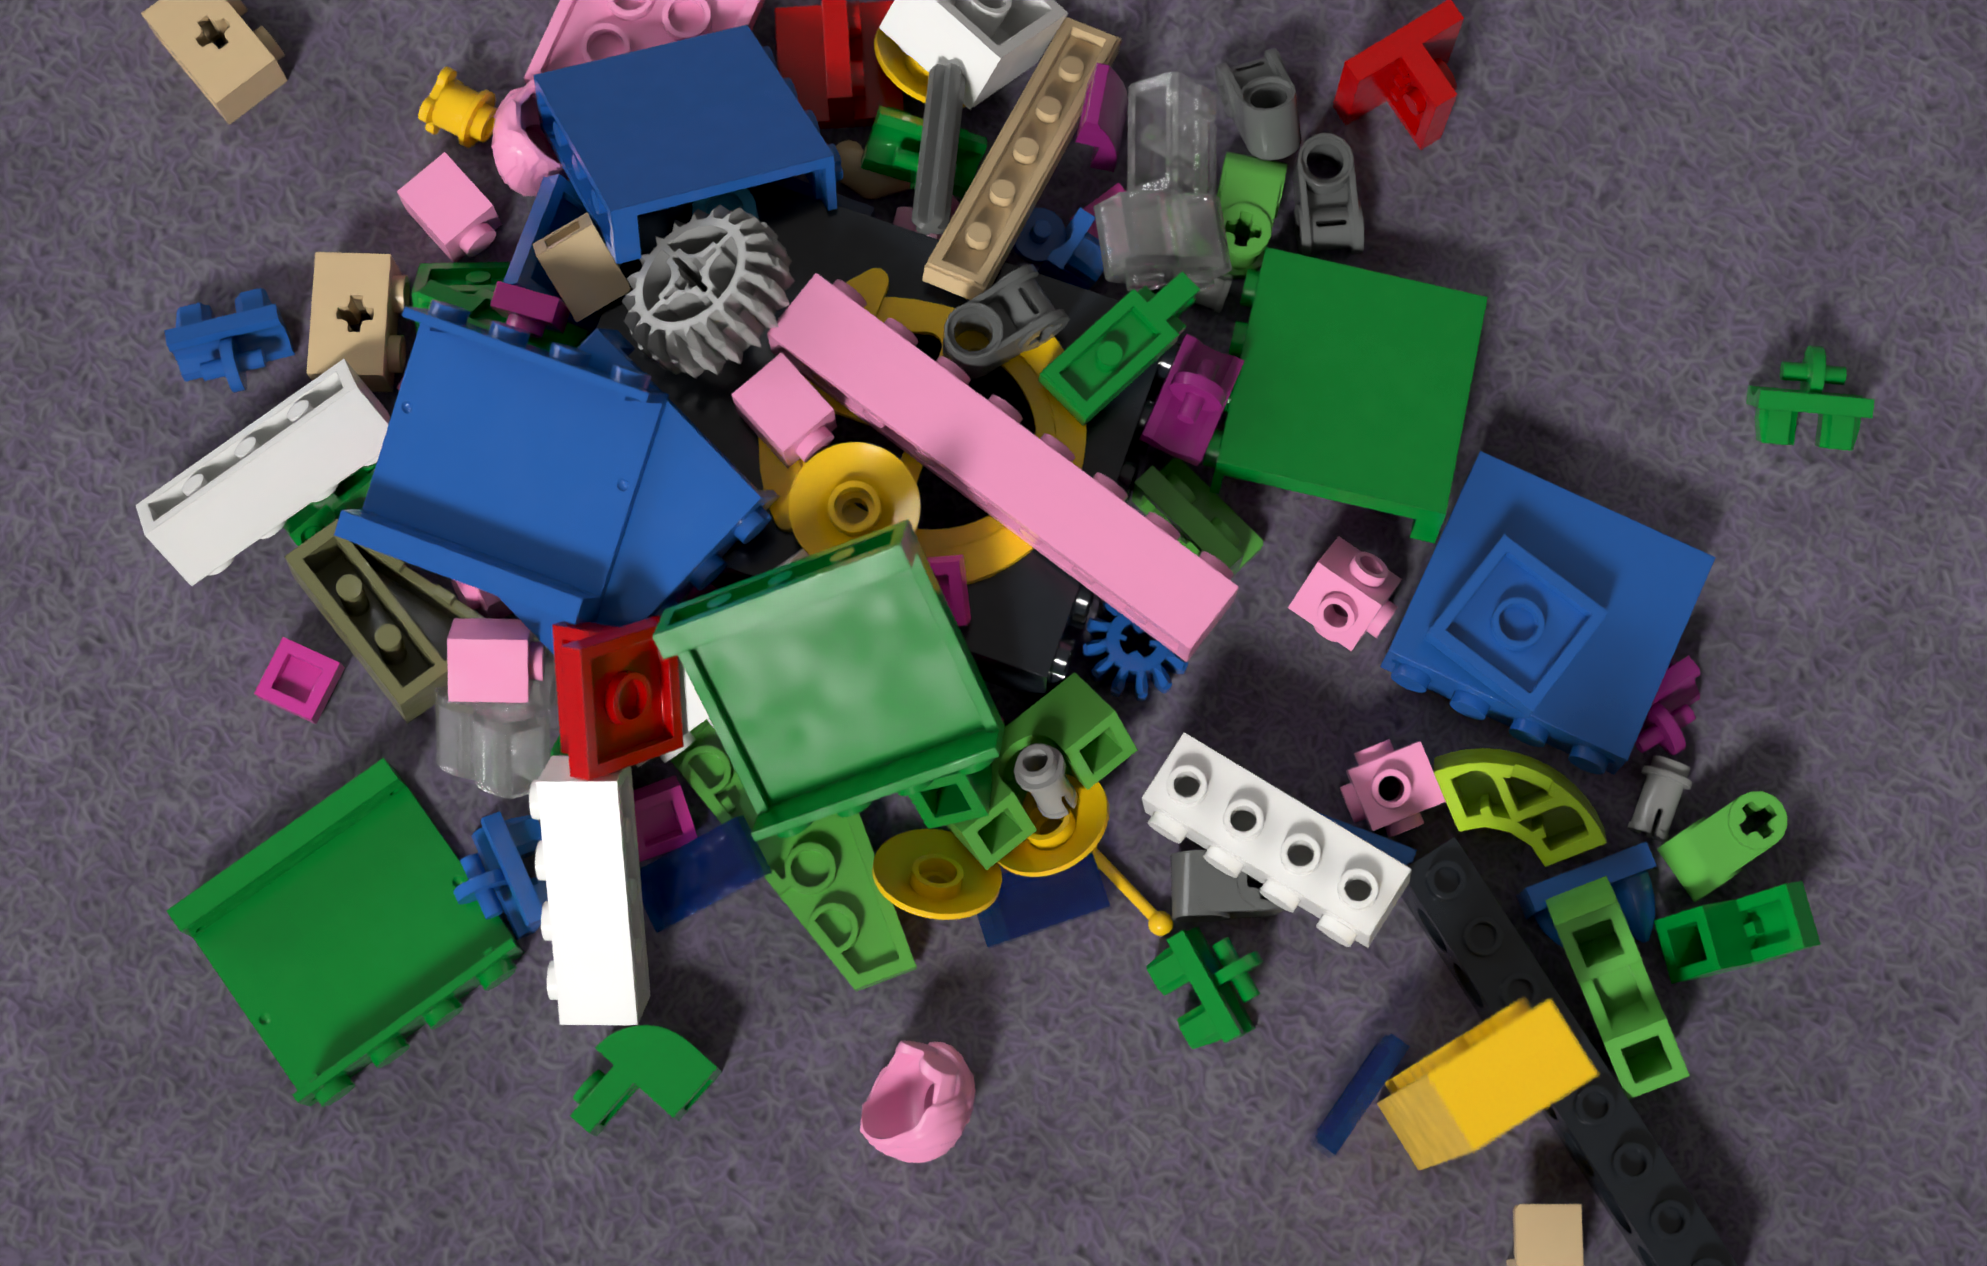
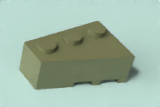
[284,519,491,724]

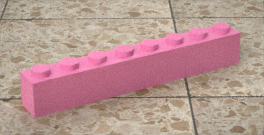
[767,273,1239,662]

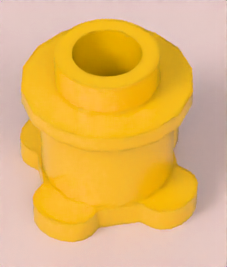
[418,66,498,148]

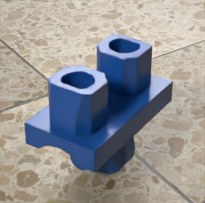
[1013,207,1116,290]
[164,288,295,393]
[453,811,548,940]

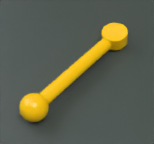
[1085,844,1174,936]

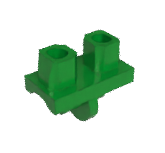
[861,106,987,198]
[1746,345,1875,451]
[1146,926,1264,1049]

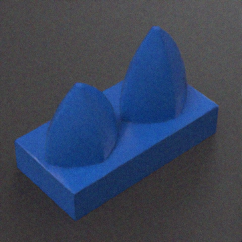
[1516,842,1657,948]

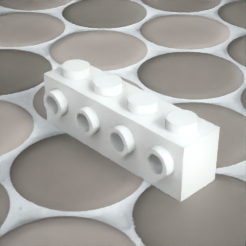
[136,359,391,586]
[1142,732,1411,948]
[529,756,650,1025]

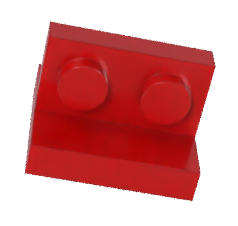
[774,0,904,129]
[1333,0,1464,150]
[552,616,684,781]

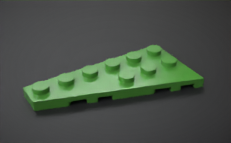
[670,719,917,992]

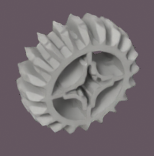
[622,205,794,378]

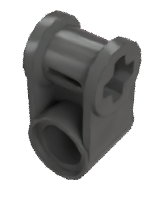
[1215,48,1302,160]
[1292,133,1364,257]
[943,264,1070,379]
[1170,850,1285,922]

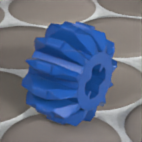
[1083,602,1188,701]

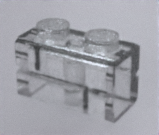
[1127,71,1217,223]

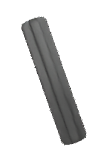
[911,63,966,235]

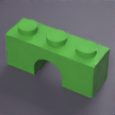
[946,672,1138,870]
[1545,876,1690,1100]

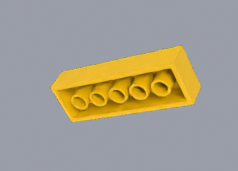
[1377,997,1598,1171]

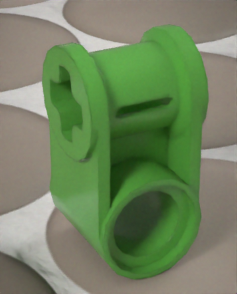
[1210,151,1287,279]
[1657,791,1787,903]

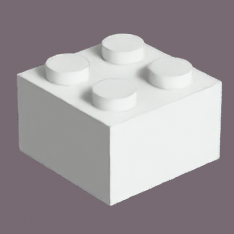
[879,0,1068,109]

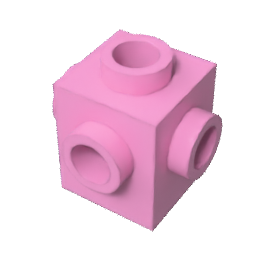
[1288,536,1402,651]
[1340,739,1446,838]

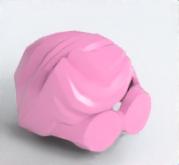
[491,80,570,197]
[860,1041,976,1163]

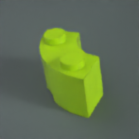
[1433,748,1607,867]

